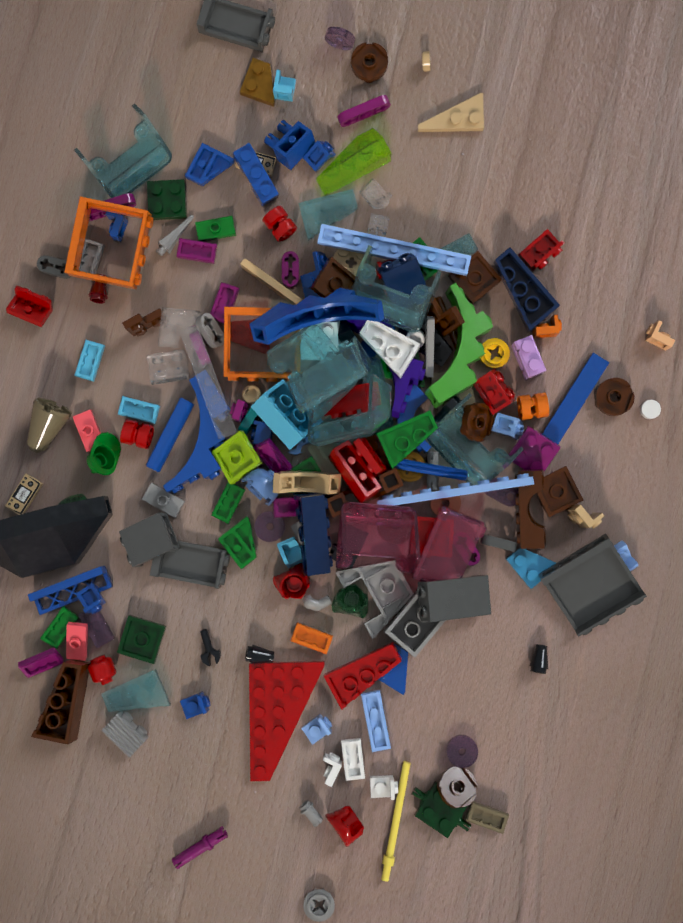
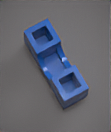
[233,143,279,207]

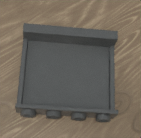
[539,534,647,637]

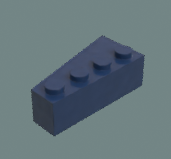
[494,247,560,333]

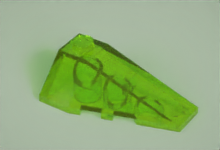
[316,128,392,196]

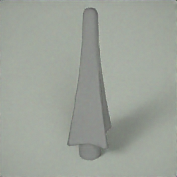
[156,215,194,256]

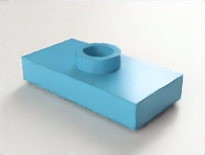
[74,340,105,382]
[118,396,160,424]

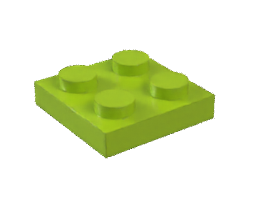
[212,431,262,484]

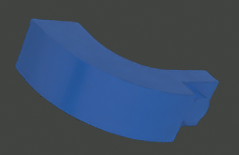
[396,385,431,454]

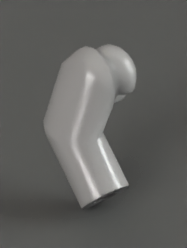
[303,595,332,611]

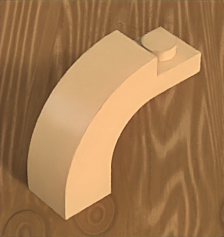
[273,471,341,494]

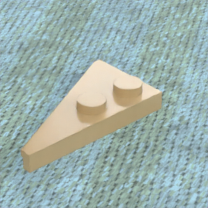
[418,93,484,132]

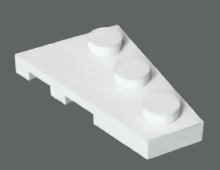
[360,320,420,379]

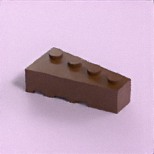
[31,659,91,745]

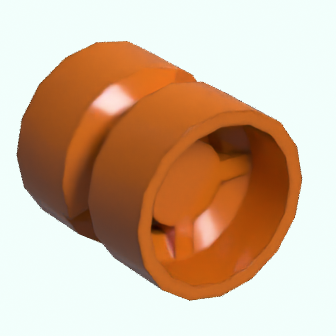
[517,392,549,421]

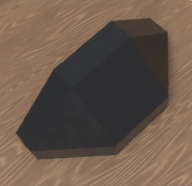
[0,496,113,578]

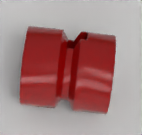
[262,205,297,242]
[120,419,154,450]

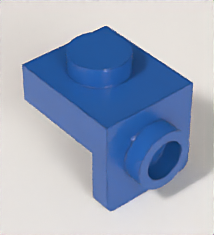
[76,583,106,614]

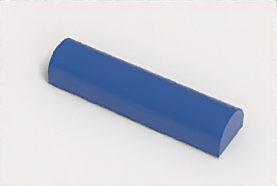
[146,398,195,473]

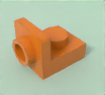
[532,314,562,339]

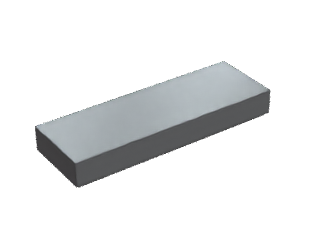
[424,316,435,377]

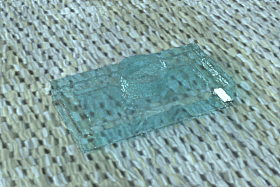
[440,233,478,255]

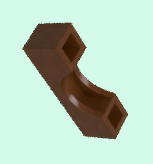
[327,468,404,518]
[515,469,546,549]

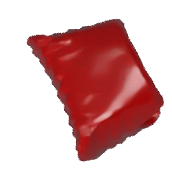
[273,563,310,599]
[325,805,364,847]

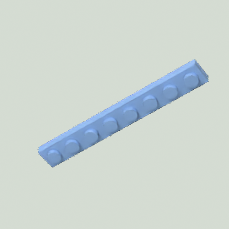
[317,224,471,276]
[377,473,534,508]

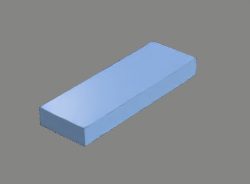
[361,690,391,752]

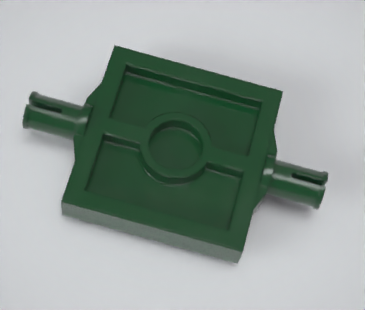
[411,781,471,838]

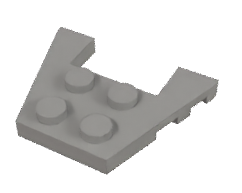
[335,560,414,639]

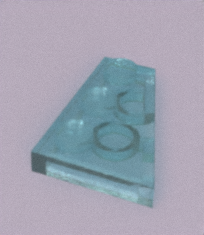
[298,189,358,241]
[101,669,171,712]

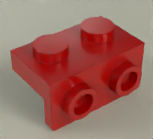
[518,229,564,272]
[6,286,53,328]

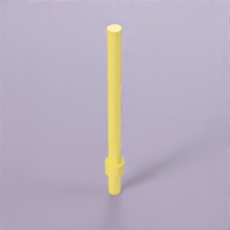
[381,761,411,882]

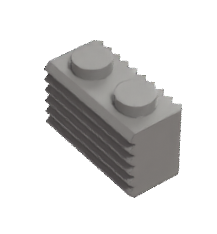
[101,711,149,758]

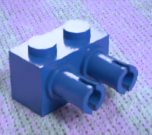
[264,120,316,170]

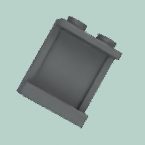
[119,512,181,567]

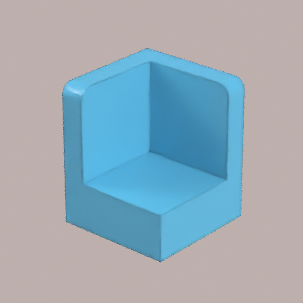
[273,70,296,102]
[277,537,302,568]

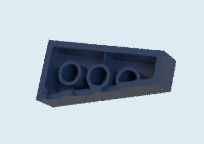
[293,492,333,576]

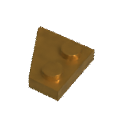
[240,58,275,107]

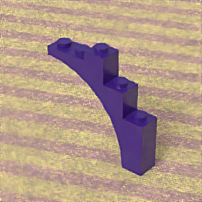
[347,313,426,419]

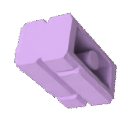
[511,335,546,380]

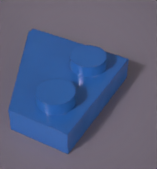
[185,143,235,186]
[378,641,408,695]

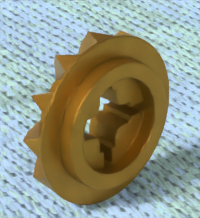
[397,452,425,482]

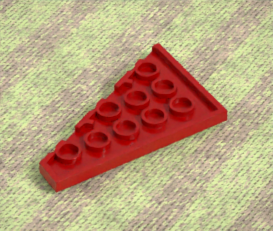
[249,661,325,781]

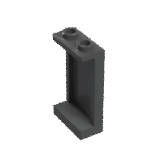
[197,0,275,52]
[150,540,230,589]
[417,575,491,622]

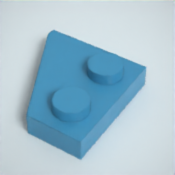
[506,547,556,589]

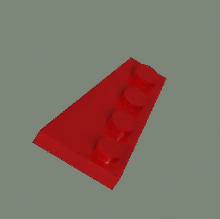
[324,642,402,710]

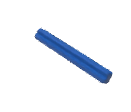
[394,459,468,481]

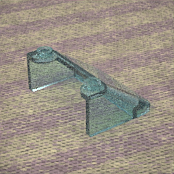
[267,325,358,424]

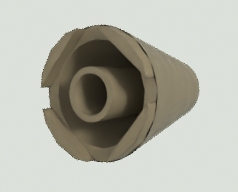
[27,397,72,453]

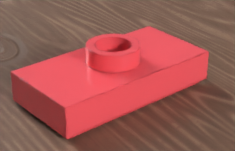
[73,410,101,452]
[66,622,88,661]

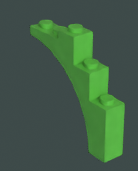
[425,283,493,408]

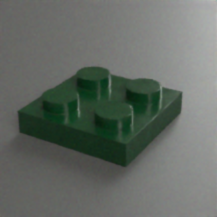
[147,179,187,220]
[117,615,166,664]

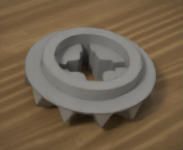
[303,888,335,922]

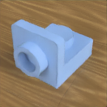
[491,413,524,440]
[614,540,639,571]
[301,714,332,745]

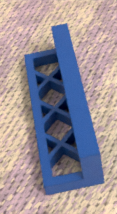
[28,566,113,615]

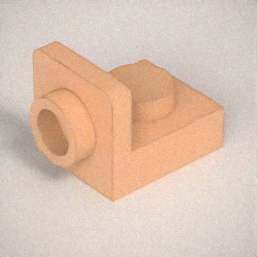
[645,320,675,351]

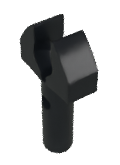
[434,395,461,422]
[200,629,221,666]

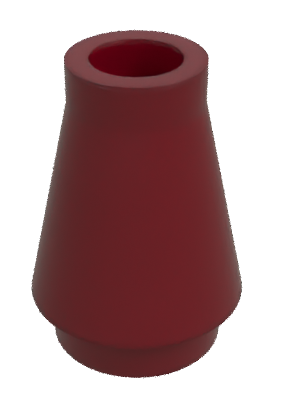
[89,274,108,304]

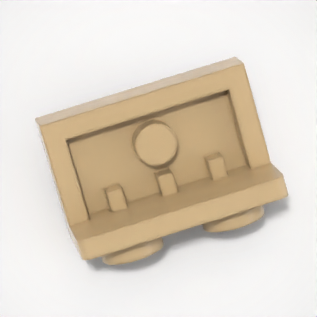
[566,505,605,529]

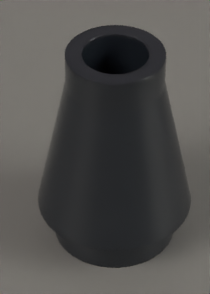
[529,644,549,674]
[245,645,274,664]

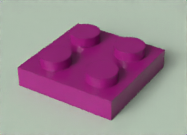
[507,426,561,471]

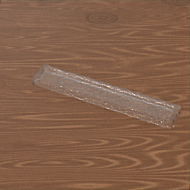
[179,324,237,440]

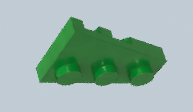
[377,411,438,469]

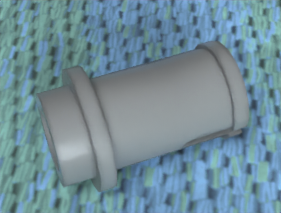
[300,800,324,827]

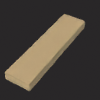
[240,259,303,305]

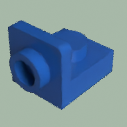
[303,141,336,171]
[105,211,128,242]
[180,691,211,719]

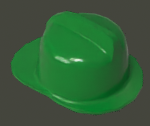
[87,432,121,475]

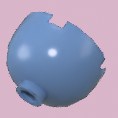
[241,468,278,506]

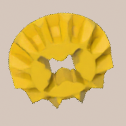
[481,338,510,369]

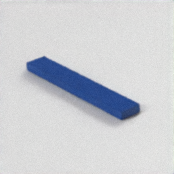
[541,353,609,444]

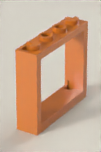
[64,196,154,290]
[224,307,301,382]

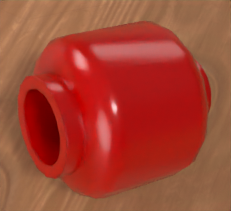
[87,654,117,685]

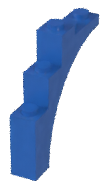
[250,288,384,345]
[163,370,231,494]

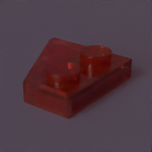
[231,319,271,355]

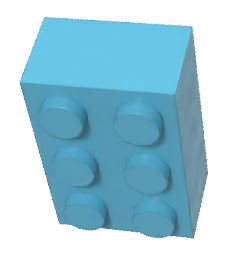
[251,379,322,450]

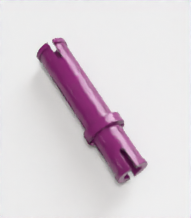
[172,826,228,869]

